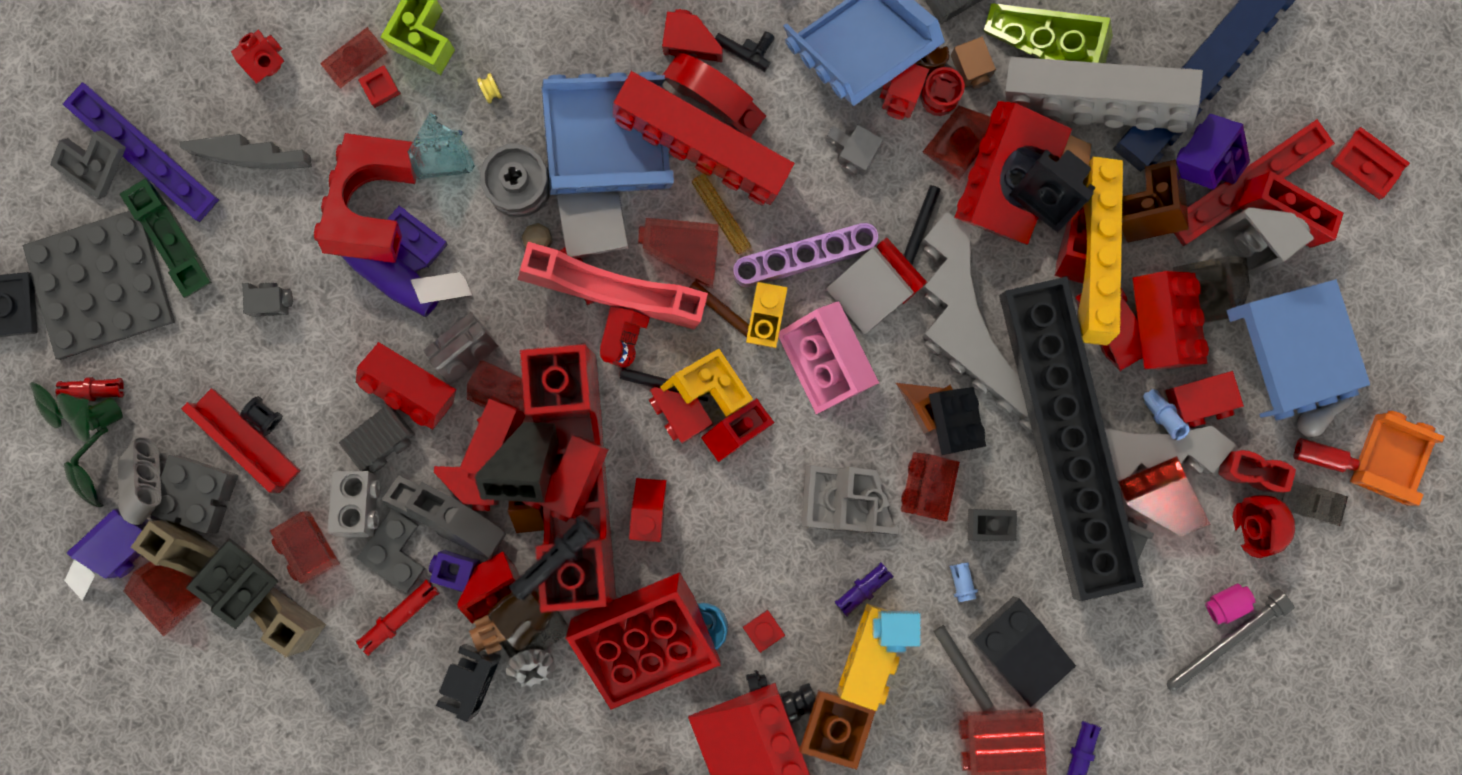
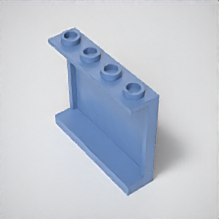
[783,0,945,106]
[541,71,674,195]
[1226,279,1370,421]

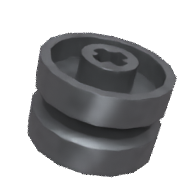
[480,143,550,217]

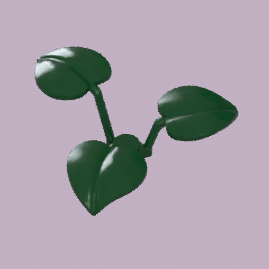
[30,382,123,508]

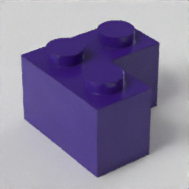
[1176,113,1250,190]

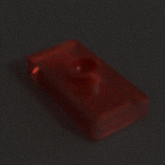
[320,27,388,89]

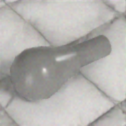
[1297,398,1351,438]

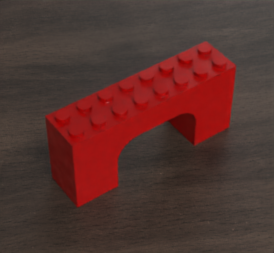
[520,344,616,612]

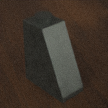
[475,422,559,503]

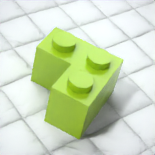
[380,0,455,75]

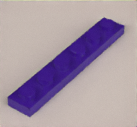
[62,82,219,222]

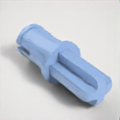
[1143,389,1190,440]

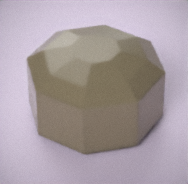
[522,223,553,248]

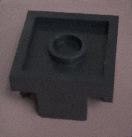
[1009,149,1096,233]
[436,644,501,722]

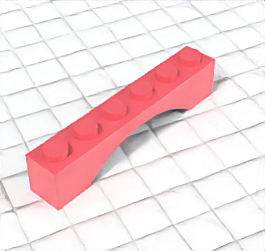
[518,242,708,330]

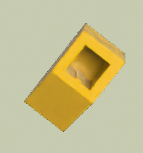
[746,282,788,348]

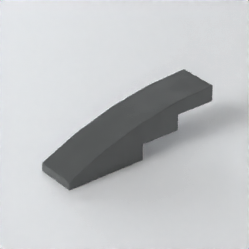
[179,134,312,170]

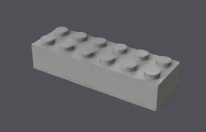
[1005,57,1203,133]

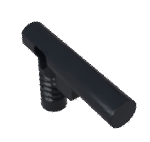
[715,31,775,72]

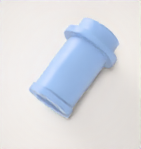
[949,562,978,603]

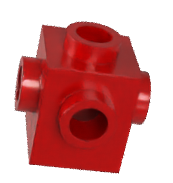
[231,29,285,84]

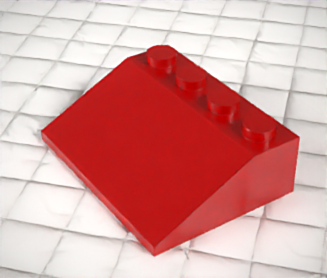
[566,572,721,710]
[688,683,810,775]

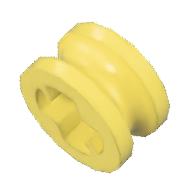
[477,73,502,104]

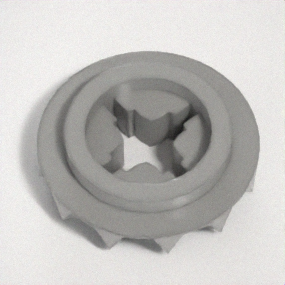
[505,649,556,688]

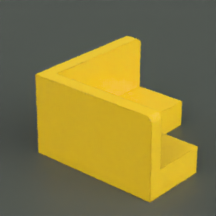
[660,349,753,417]

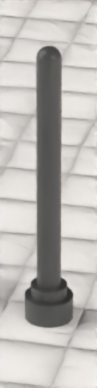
[1167,589,1295,691]

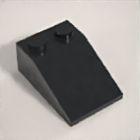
[968,596,1076,707]

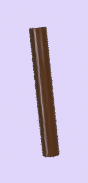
[689,281,759,346]

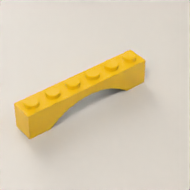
[1077,156,1123,346]

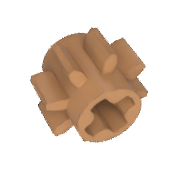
[469,615,507,655]

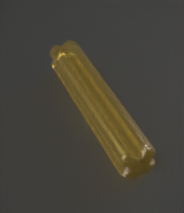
[692,174,751,254]

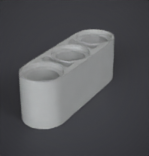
[118,436,162,525]

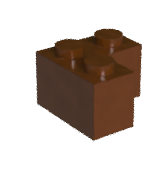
[1122,159,1189,243]

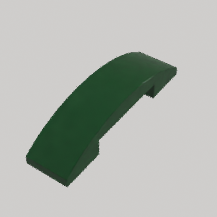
[120,178,212,298]

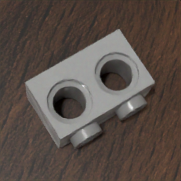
[327,471,381,537]

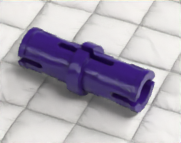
[835,562,893,617]
[1066,721,1102,775]

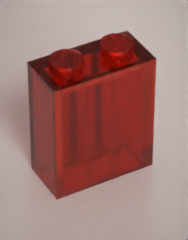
[959,708,1047,775]

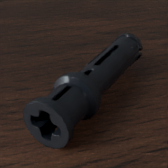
[509,515,599,601]

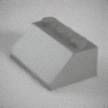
[1214,208,1314,276]

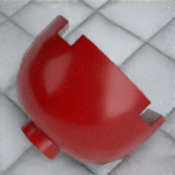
[1232,495,1295,559]

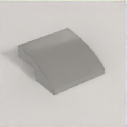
[826,246,914,335]

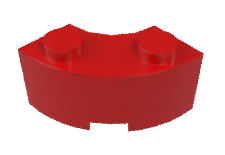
[1075,288,1143,371]

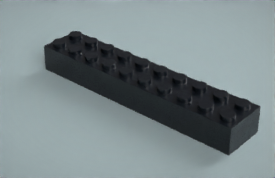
[999,277,1144,602]

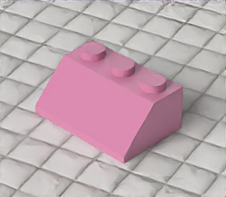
[778,301,879,414]

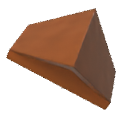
[896,383,953,434]

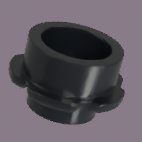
[746,670,768,692]

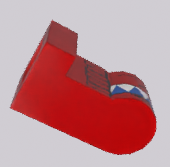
[600,306,650,368]

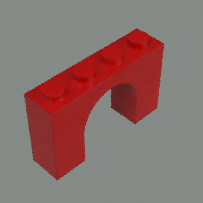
[954,101,1072,245]
[314,133,421,263]
[460,399,609,522]

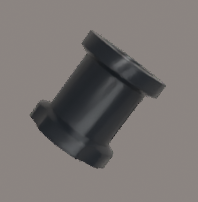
[240,396,283,436]

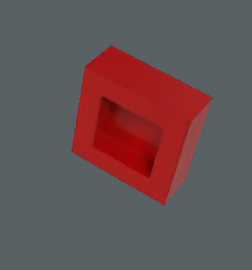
[358,65,401,108]
[743,609,785,653]

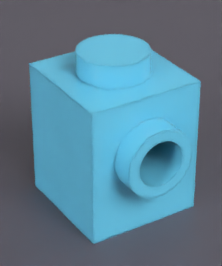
[872,611,920,652]

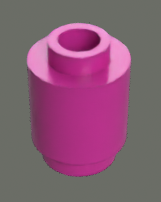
[1205,583,1256,625]

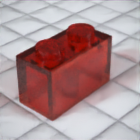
[270,511,340,584]

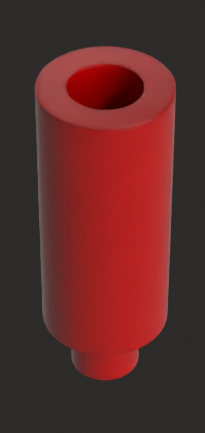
[1293,438,1360,473]

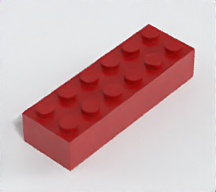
[613,71,795,206]

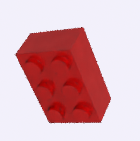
[1132,271,1209,370]

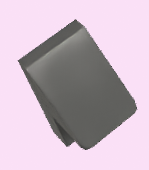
[967,509,1017,541]

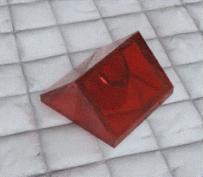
[923,105,990,180]
[123,562,203,636]

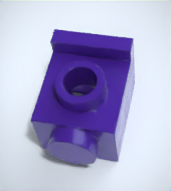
[429,550,480,592]

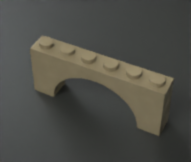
[131,520,326,657]

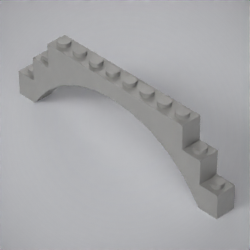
[921,211,1236,488]

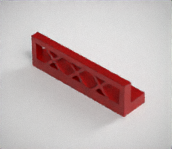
[181,388,301,493]

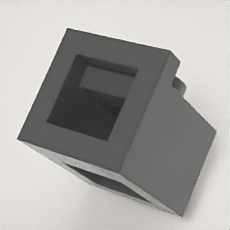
[242,283,293,317]

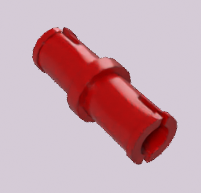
[55,377,124,402]

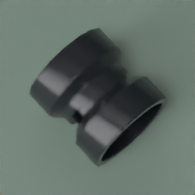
[780,683,815,723]

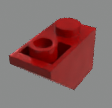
[649,387,713,444]

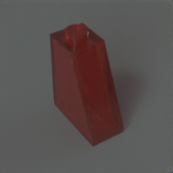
[638,218,719,289]
[1118,456,1210,536]

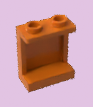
[1350,411,1445,506]

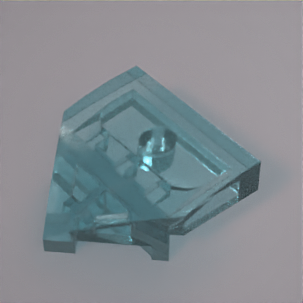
[408,112,475,179]

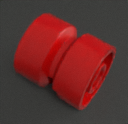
[920,67,965,116]

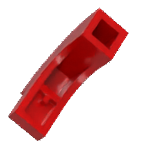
[662,52,766,138]

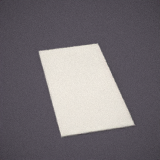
[411,272,472,304]
[64,560,95,601]

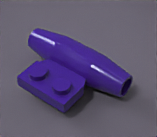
[341,205,448,317]

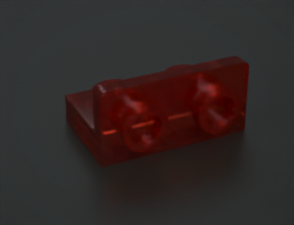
[467,360,526,419]
[901,452,960,522]

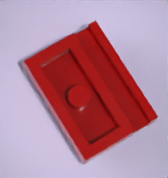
[1330,127,1410,200]

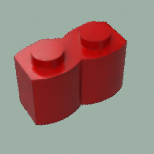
[1218,450,1296,492]

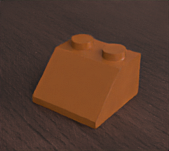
[799,690,876,770]

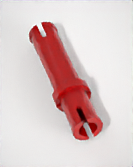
[356,579,440,656]

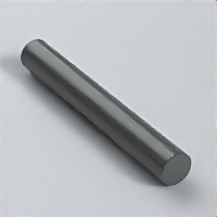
[933,625,993,711]

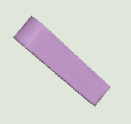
[733,223,878,287]

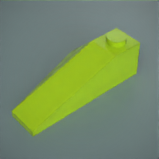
[984,3,1113,63]

